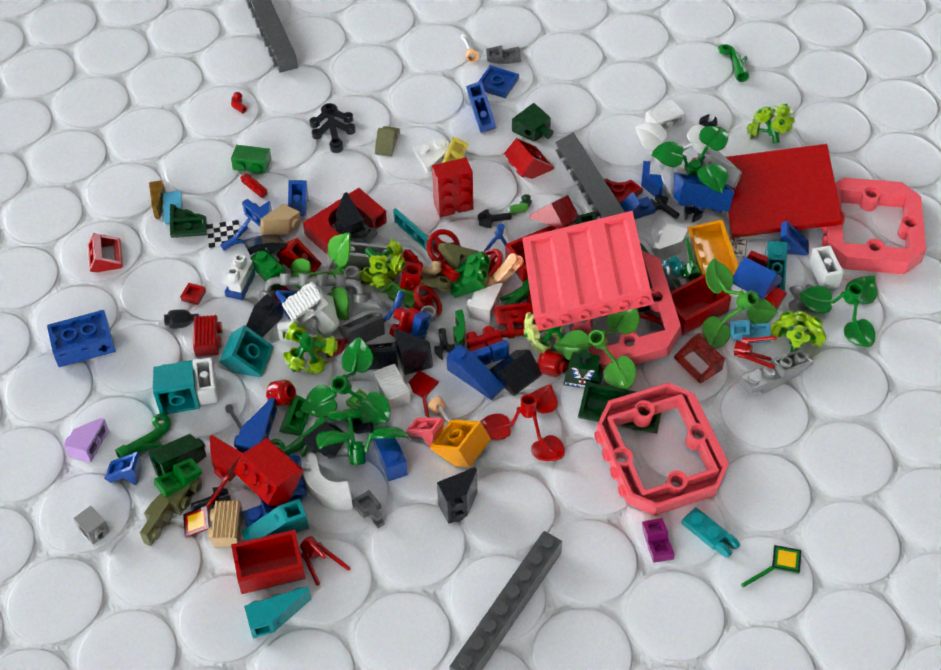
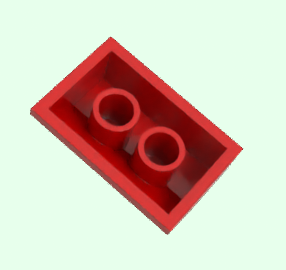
[234,438,304,506]

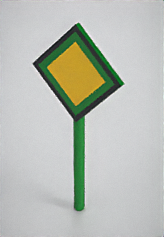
[741,545,802,587]

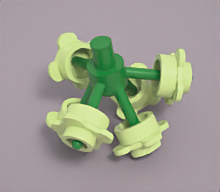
[524,312,566,354]

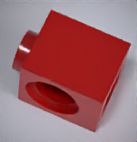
[400,261,423,291]

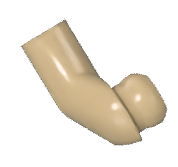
[422,261,442,276]

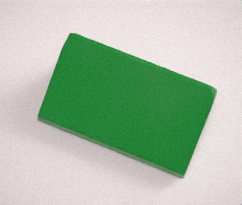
[279,395,309,436]

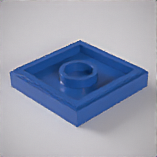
[478,65,519,99]

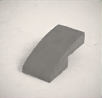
[486,45,521,64]

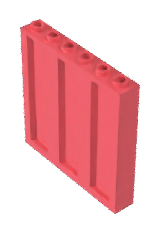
[522,211,654,331]

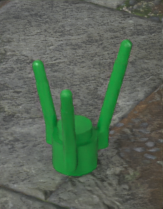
[679,237,702,281]

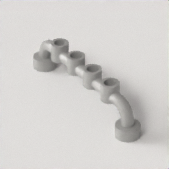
[344,266,436,322]
[260,273,368,303]

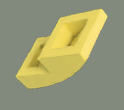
[442,137,469,163]

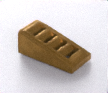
[149,180,165,219]

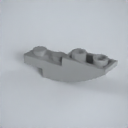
[738,349,813,394]

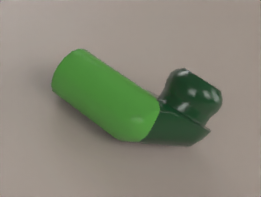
[510,194,532,214]

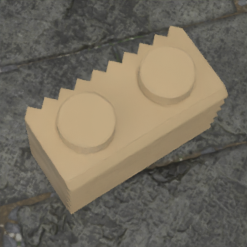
[208,500,243,547]

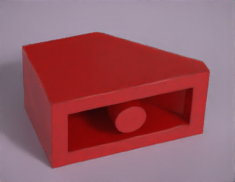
[276,238,322,272]
[209,435,243,482]

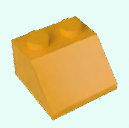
[430,419,491,468]

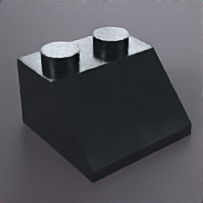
[437,467,478,524]

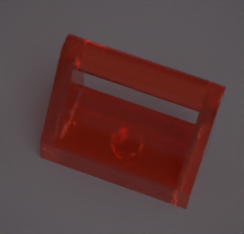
[674,334,725,384]

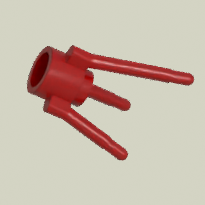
[734,336,777,368]
[300,536,351,586]

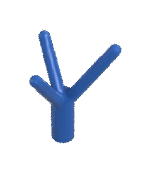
[220,218,250,251]
[484,224,507,252]
[383,291,405,323]

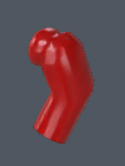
[231,92,247,114]

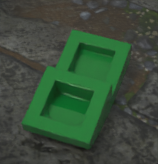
[453,309,466,347]
[154,458,202,498]

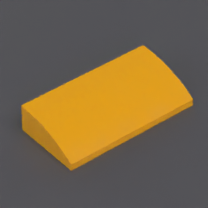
[687,219,738,275]

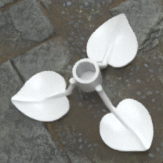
[635,122,711,198]

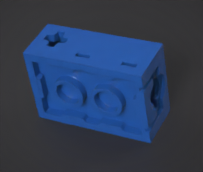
[47,310,116,367]

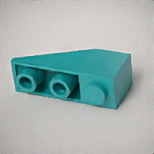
[765,241,787,291]
[242,499,309,541]
[244,586,311,639]

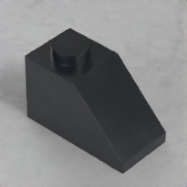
[334,192,364,235]
[246,294,284,338]

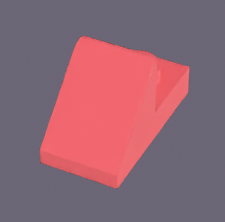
[405,417,444,447]

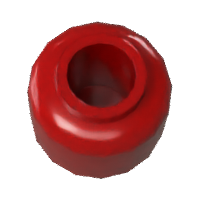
[537,350,568,377]
[266,380,296,406]

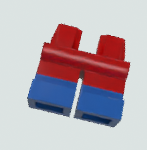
[389,307,431,343]
[466,325,509,365]

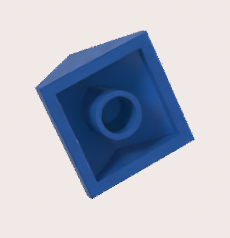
[733,257,783,300]

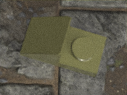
[375,126,400,156]
[438,242,479,269]

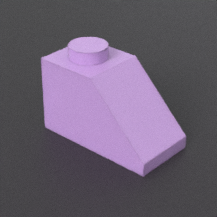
[64,418,109,462]

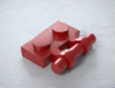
[494,302,533,339]

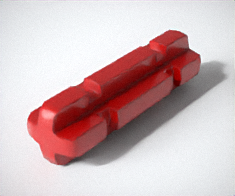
[240,173,268,198]
[441,262,460,282]

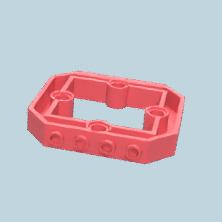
[821,178,926,274]
[571,250,682,370]
[594,383,729,516]

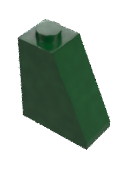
[148,434,207,477]

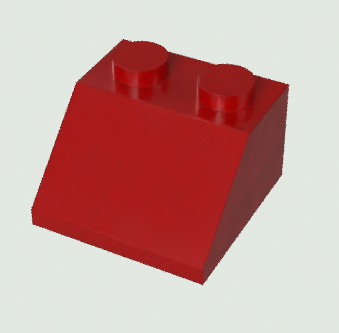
[504,138,555,179]

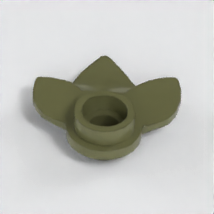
[420,272,453,293]

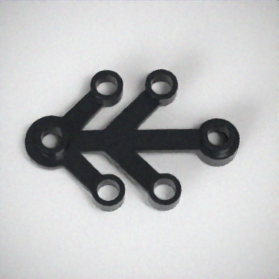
[309,103,356,153]

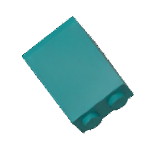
[153,360,200,415]

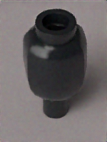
[164,309,199,329]

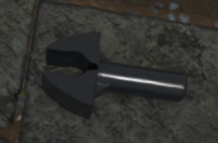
[699,114,717,127]
[651,195,680,219]
[684,205,703,222]
[478,209,512,228]
[434,328,455,360]
[191,487,231,510]

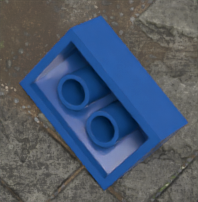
[674,172,735,213]

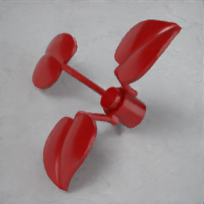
[481,384,565,461]

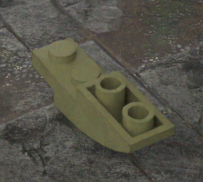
[140,476,202,546]

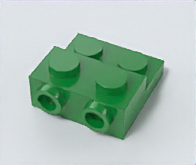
[451,251,491,298]

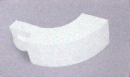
[303,453,353,510]

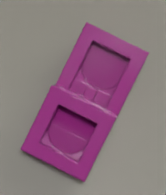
[642,518,674,563]

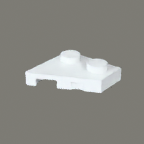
[413,137,449,173]

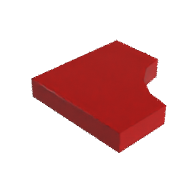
[604,178,643,204]

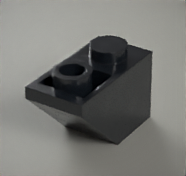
[302,422,346,456]

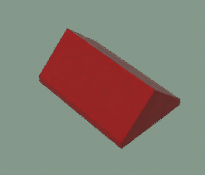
[529,195,578,229]

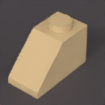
[260,204,300,235]

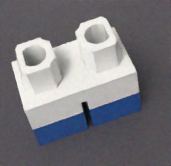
[223,254,256,300]

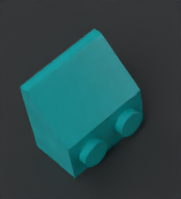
[219,325,274,377]

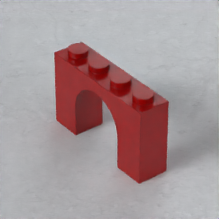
[303,188,387,255]

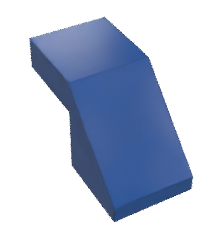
[641,161,663,197]

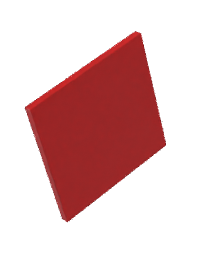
[726,144,843,238]

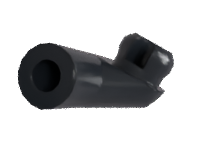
[346,418,374,434]

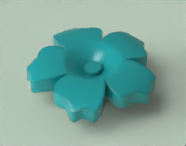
[662,256,685,278]

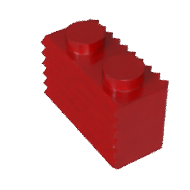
[193,315,223,357]

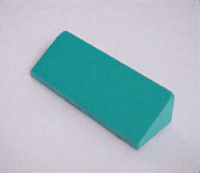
[393,208,435,251]

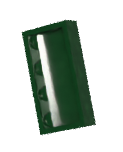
[578,382,662,434]

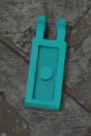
[681,507,741,558]

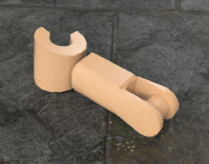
[486,253,524,288]

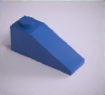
[466,81,497,133]
[446,344,504,400]
[234,398,277,453]
[369,426,408,482]

